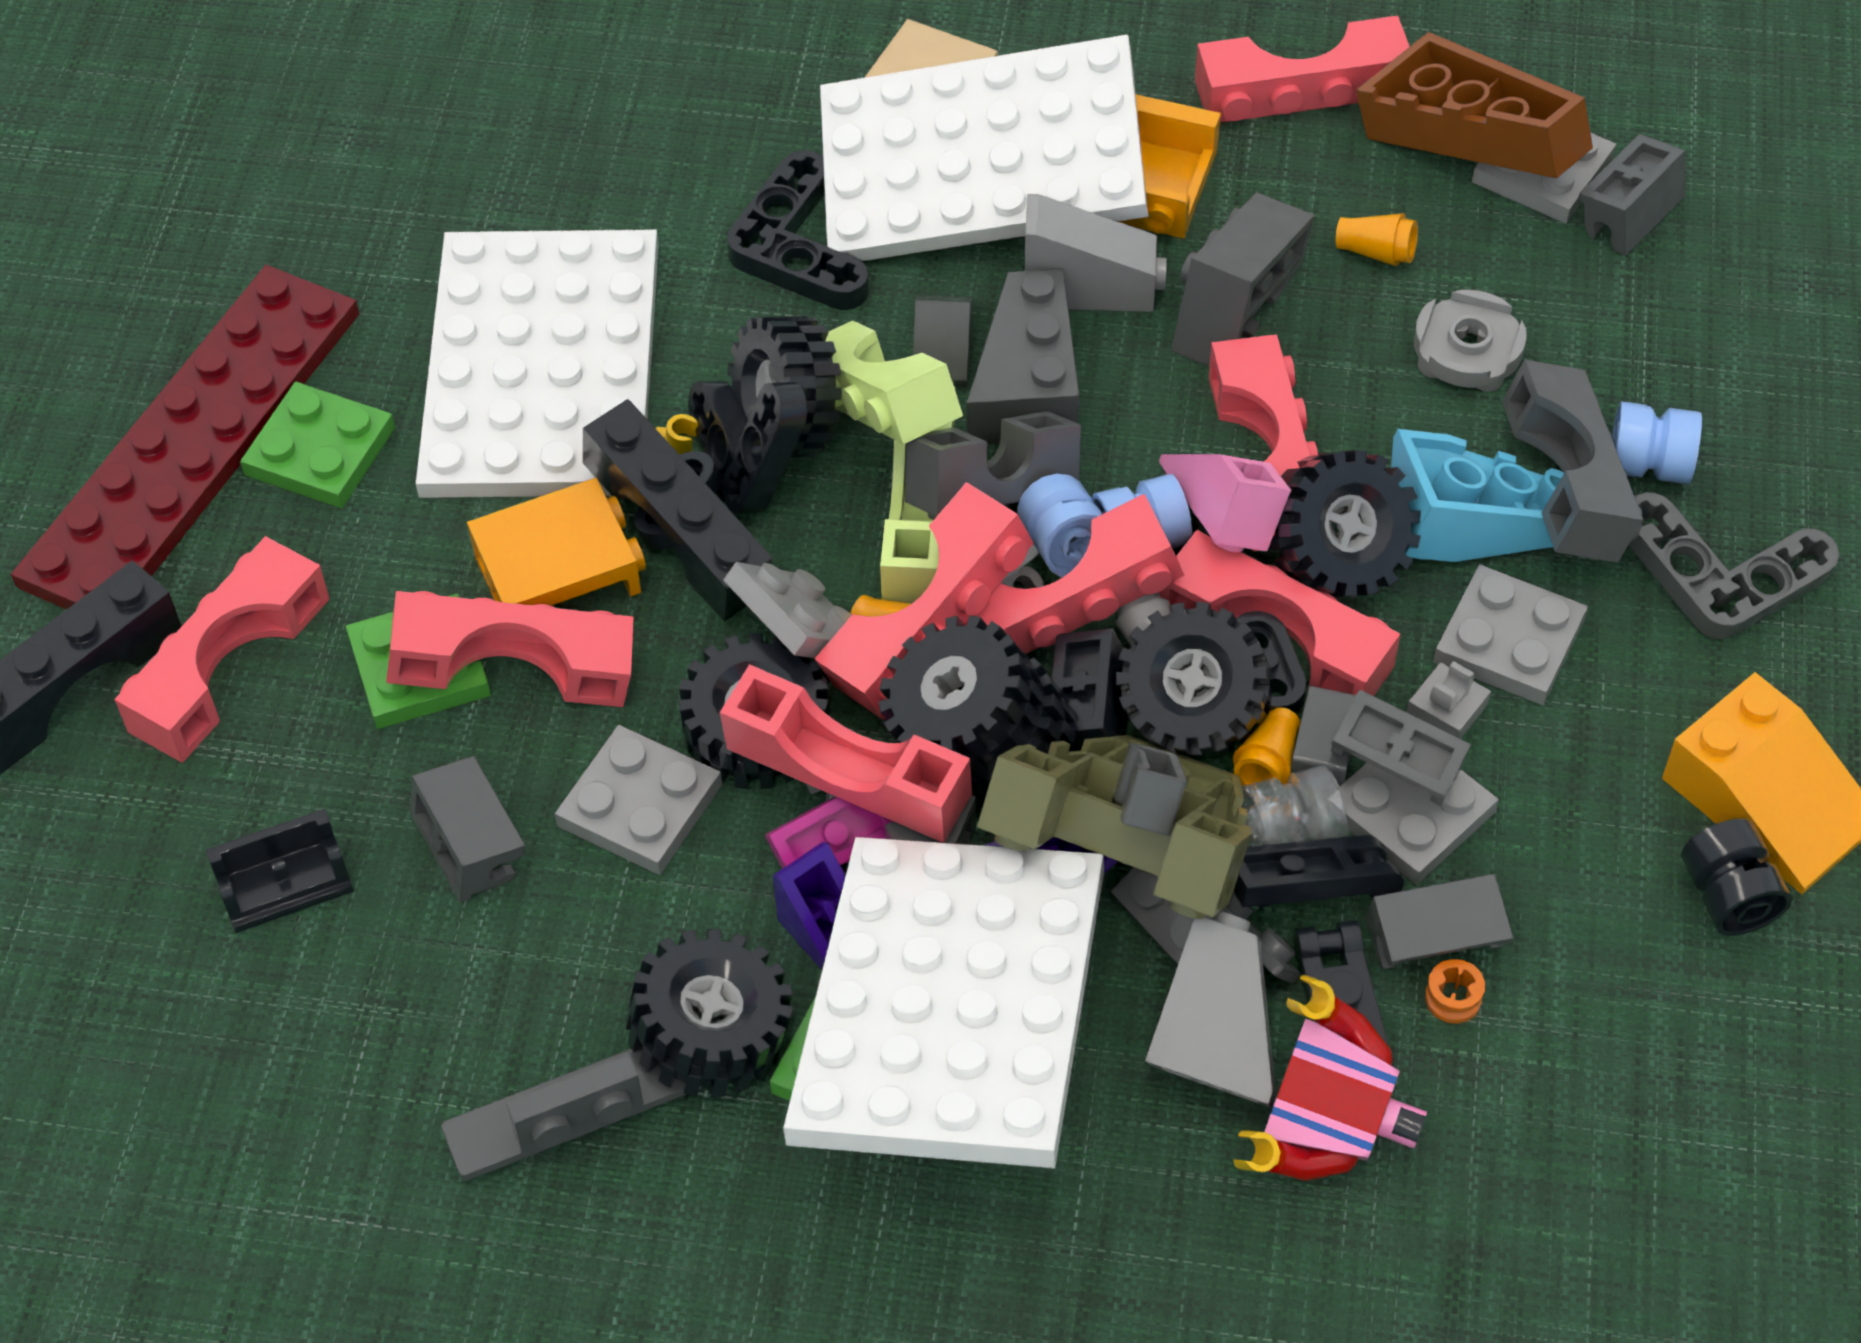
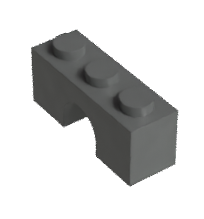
[905,411,1081,520]

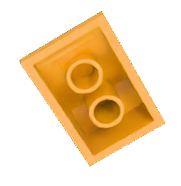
[1662,672,1861,895]

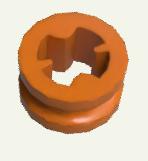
[1425,959,1485,1024]

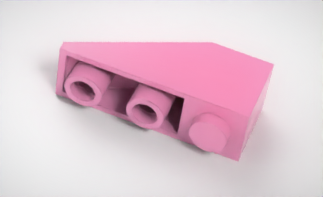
[1159,454,1291,552]

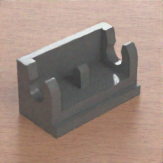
[1579,134,1685,256]
[1331,690,1471,806]
[410,756,525,903]
[1364,874,1513,970]

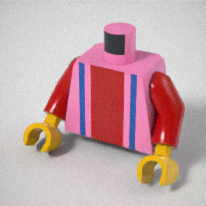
[1233,975,1427,1181]

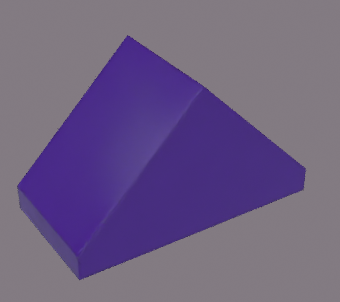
[773,842,846,970]

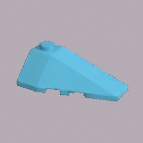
[1391,429,1564,562]

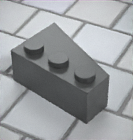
[1171,192,1315,366]
[967,269,1079,444]

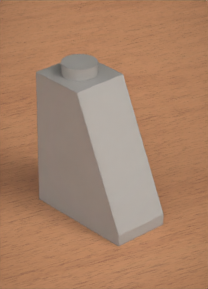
[1025,194,1167,312]
[1145,911,1276,1108]

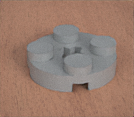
[1414,290,1527,392]

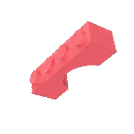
[1195,16,1410,123]
[1208,334,1318,551]
[815,482,1034,720]
[965,494,1185,654]
[1159,530,1400,696]
[114,536,330,763]
[386,591,634,708]
[720,664,972,843]

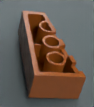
[1356,32,1593,179]

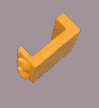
[1117,94,1221,239]
[467,477,646,606]

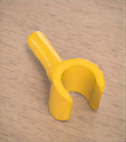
[656,414,698,455]

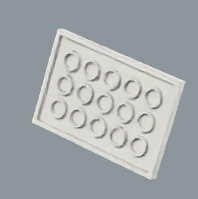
[820,35,1148,261]
[416,230,659,498]
[783,837,1104,1168]

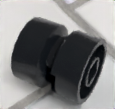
[1681,819,1793,936]

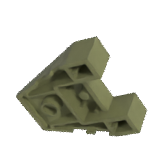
[977,735,1252,919]

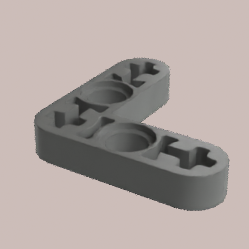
[1629,492,1839,639]

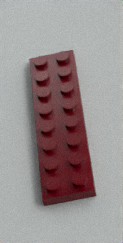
[11,265,360,610]

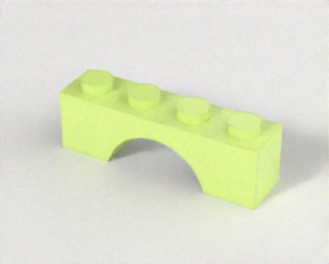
[826,320,963,445]
[880,387,955,603]

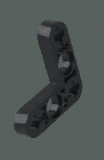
[727,150,869,310]
[688,380,807,514]

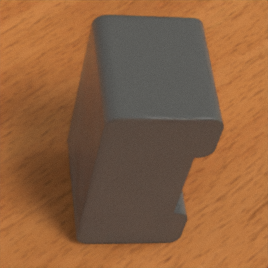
[1289,685,1356,792]
[1113,743,1187,835]

